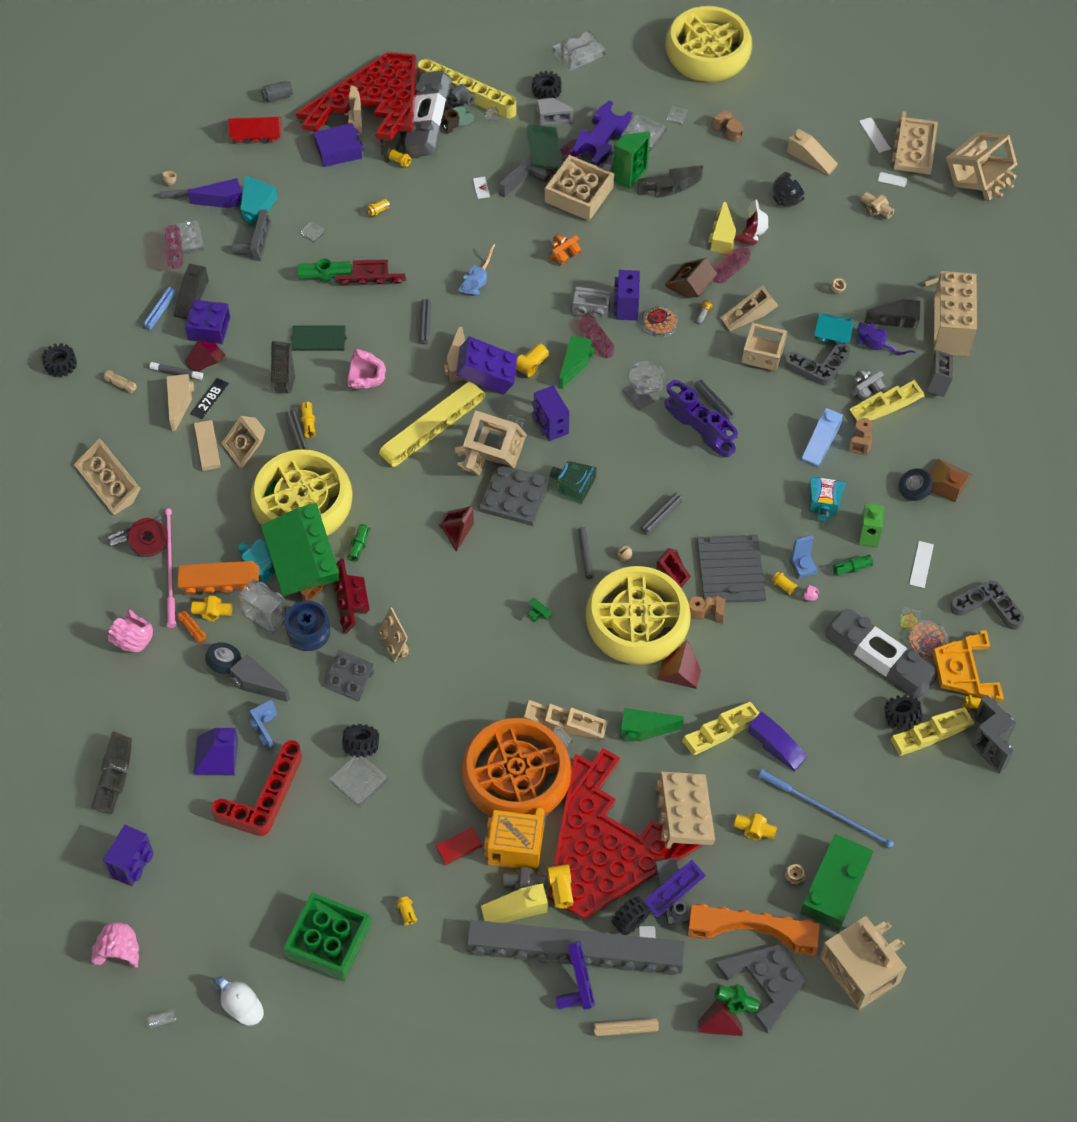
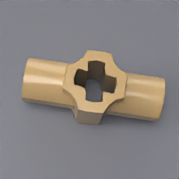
[861,192,895,219]

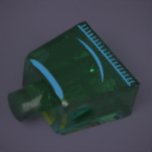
[550,461,597,505]

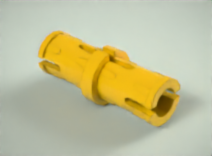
[300,402,316,438]

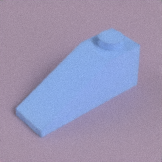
[801,408,843,467]

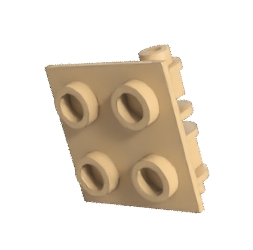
[378,607,409,662]

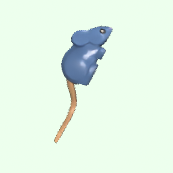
[458,244,495,295]

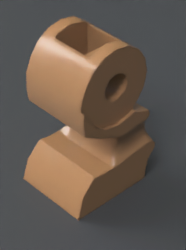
[712,110,743,141]
[848,418,873,455]
[689,596,725,624]

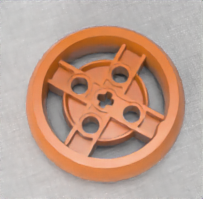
[461,718,572,817]

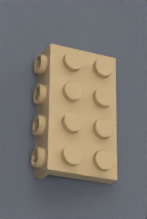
[892,111,938,175]
[655,772,715,849]

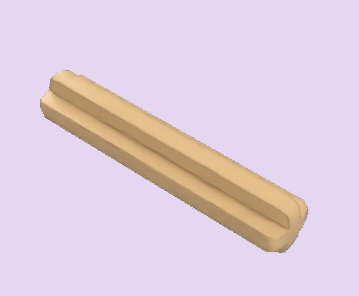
[594,1018,659,1036]

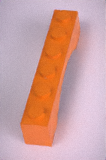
[688,903,820,956]

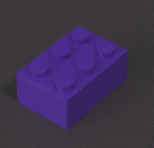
[456,336,517,394]

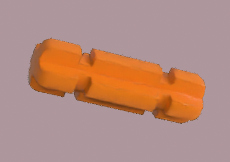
[177,611,206,643]

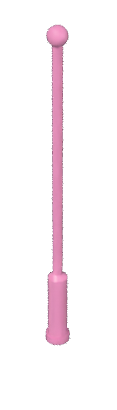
[164,508,176,628]

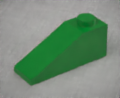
[559,336,595,389]
[620,708,684,742]

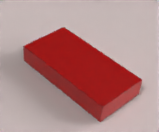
[436,827,482,865]

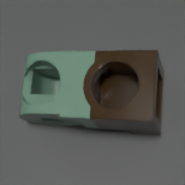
[440,106,474,134]

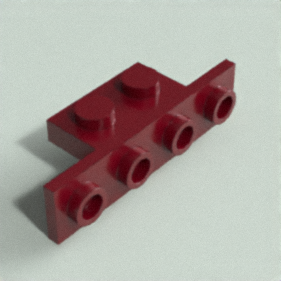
[335,259,406,285]
[334,558,370,634]

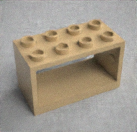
[933,271,977,356]

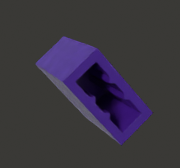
[314,123,364,167]

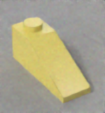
[481,883,548,923]

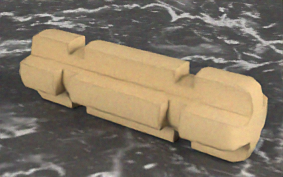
[104,370,137,393]

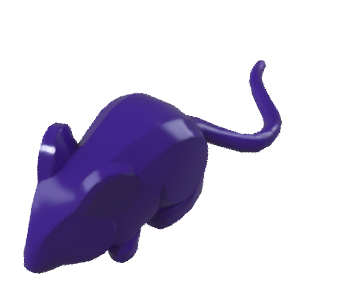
[857,322,915,355]

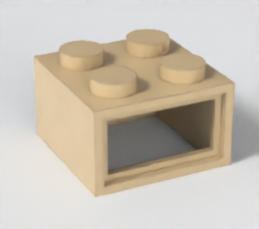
[742,323,787,371]

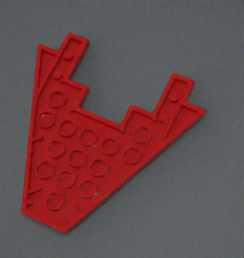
[295,52,417,140]
[548,748,703,920]

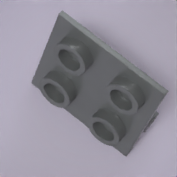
[324,650,374,701]

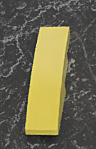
[849,380,924,421]
[682,701,759,756]
[890,707,975,756]

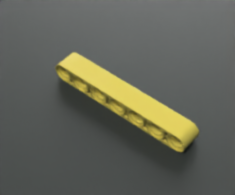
[418,59,516,118]
[379,381,485,467]

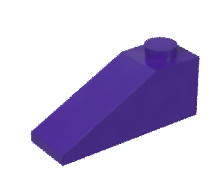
[187,178,242,208]

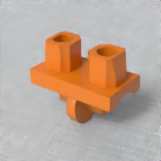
[549,234,582,265]

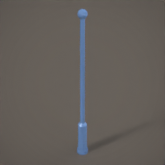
[758,769,894,848]

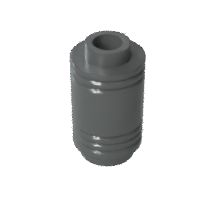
[261,81,293,102]

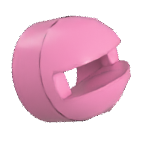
[803,585,819,601]

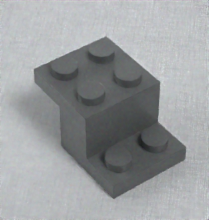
[971,695,1016,774]

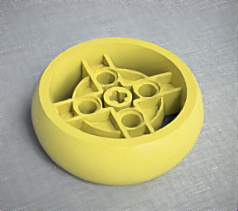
[665,6,752,82]
[250,450,353,536]
[585,566,691,665]

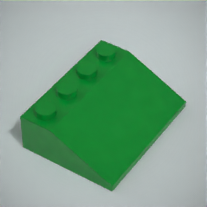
[261,503,339,596]

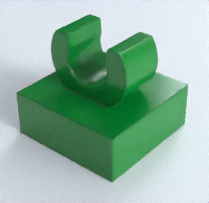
[528,597,552,622]

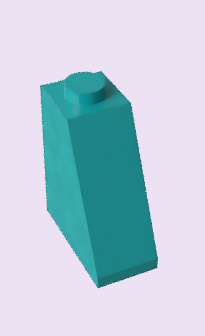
[241,176,278,225]

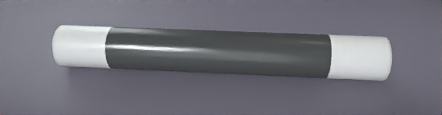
[150,362,203,380]

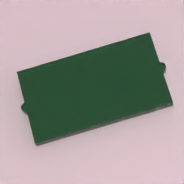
[291,325,347,351]

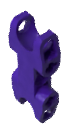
[570,100,633,167]
[665,380,738,457]

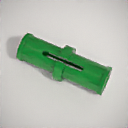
[347,524,371,562]
[833,554,873,576]

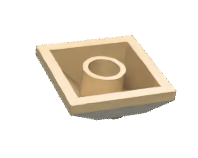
[221,416,265,468]

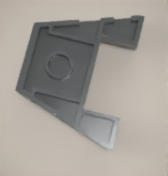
[716,944,807,1033]

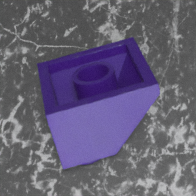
[194,728,238,775]

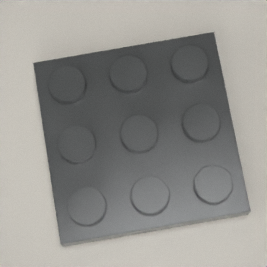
[479,464,550,526]

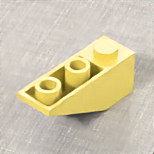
[709,202,736,255]

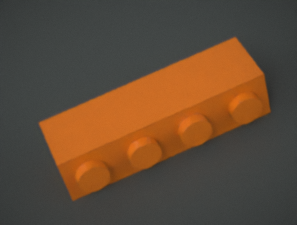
[178,561,259,595]

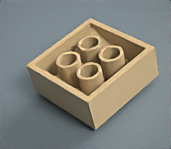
[545,155,614,221]

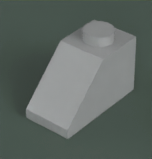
[537,98,573,126]

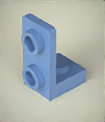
[790,535,817,579]
[249,700,277,750]

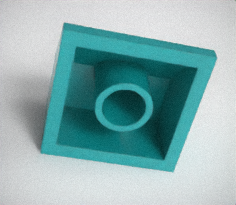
[814,312,855,344]

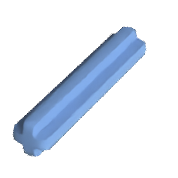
[143,287,176,330]

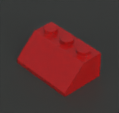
[228,117,282,142]

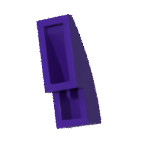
[747,711,807,772]

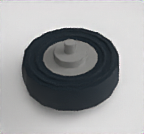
[205,642,241,674]

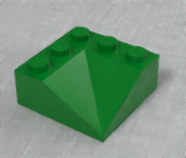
[283,892,372,981]

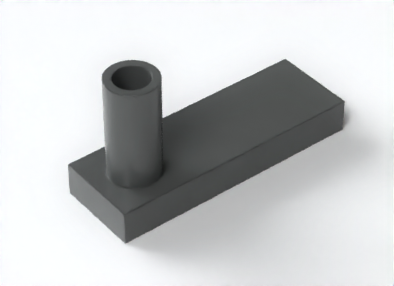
[499,154,551,197]
[232,210,271,261]
[655,858,689,925]

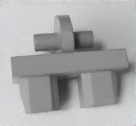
[850,369,886,401]

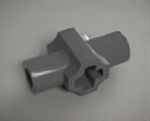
[448,83,475,106]
[503,867,546,891]

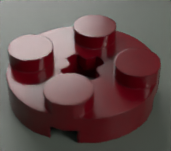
[128,518,167,557]

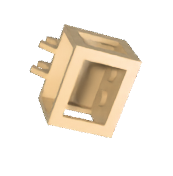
[946,132,1018,200]
[455,410,527,476]
[819,916,907,1010]

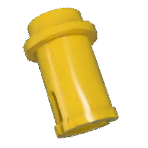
[389,150,411,167]
[367,198,390,216]
[772,572,797,595]
[963,695,982,711]
[396,896,417,926]

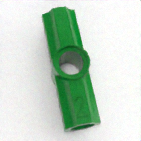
[298,258,351,282]

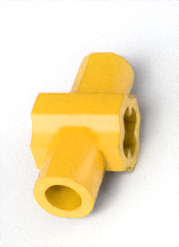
[191,596,232,621]
[734,813,777,840]

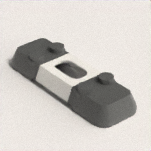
[405,71,452,157]
[825,609,937,698]

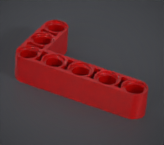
[211,740,302,836]

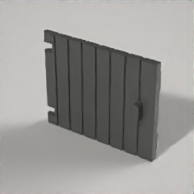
[697,535,766,602]

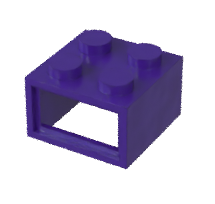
[613,270,640,321]
[185,299,230,344]
[532,385,570,441]
[103,824,153,886]

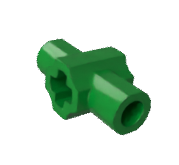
[714,984,760,1014]

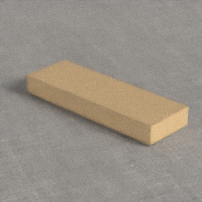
[194,420,221,471]

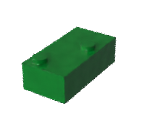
[800,834,874,931]

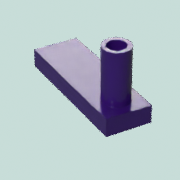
[644,860,706,918]
[556,940,596,1010]

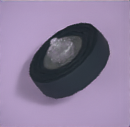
[899,468,933,501]

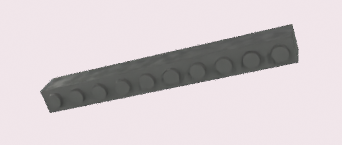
[467,920,685,975]

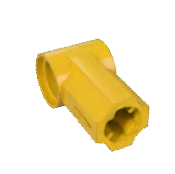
[516,343,549,377]
[547,864,573,909]

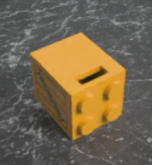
[484,808,545,872]

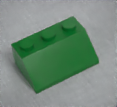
[612,132,650,189]

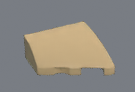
[348,86,362,134]

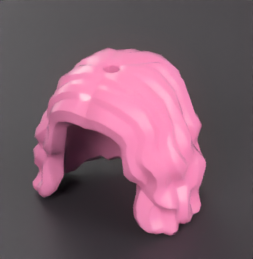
[347,349,386,389]
[108,610,153,653]
[91,922,139,968]

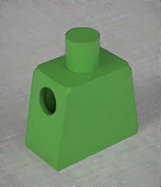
[859,503,884,548]

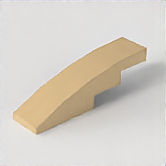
[523,700,608,740]

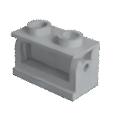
[572,287,611,319]

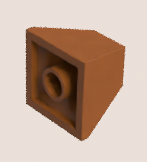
[929,458,972,502]

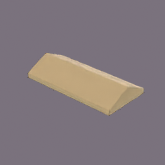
[74,438,141,515]

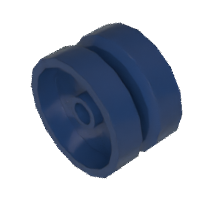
[285,601,330,651]

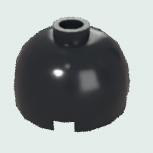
[773,172,805,207]

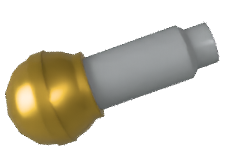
[696,300,713,324]

